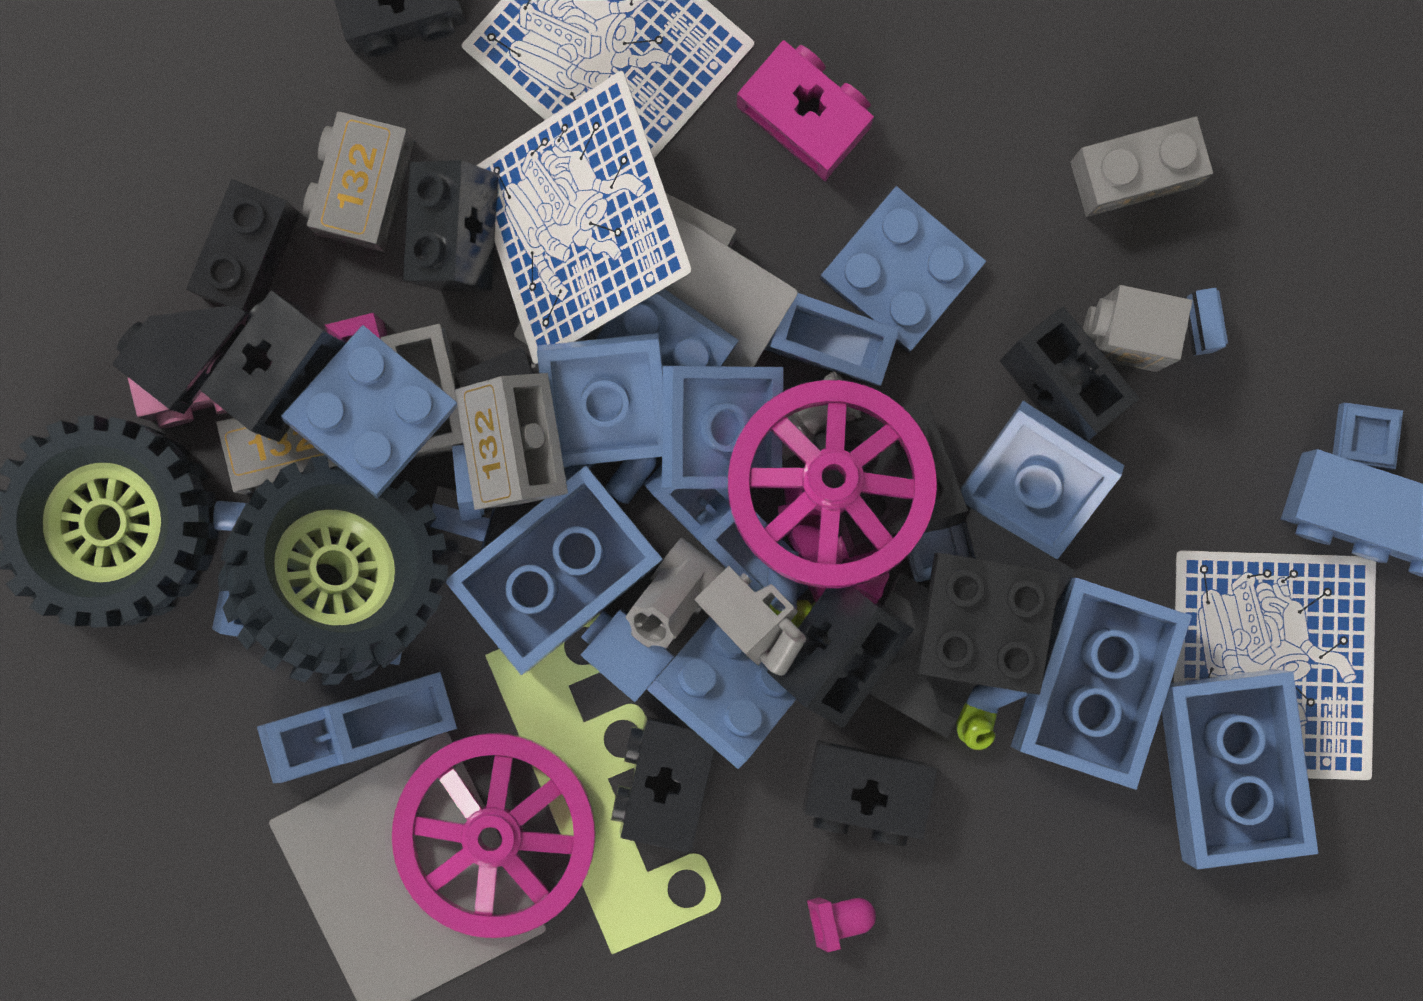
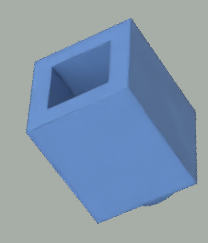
[581,609,675,702]

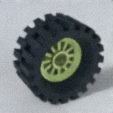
[0,415,219,628]
[218,455,448,685]

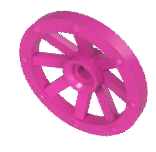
[728,380,937,588]
[392,733,596,938]

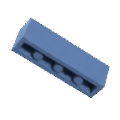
[1280,449,1423,577]

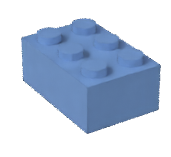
[446,466,663,675]
[1010,578,1192,790]
[1162,669,1318,870]

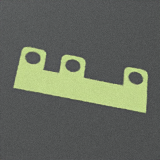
[485,614,721,954]

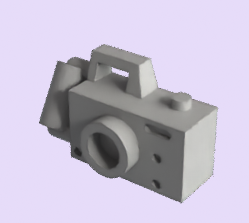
[694,566,806,675]

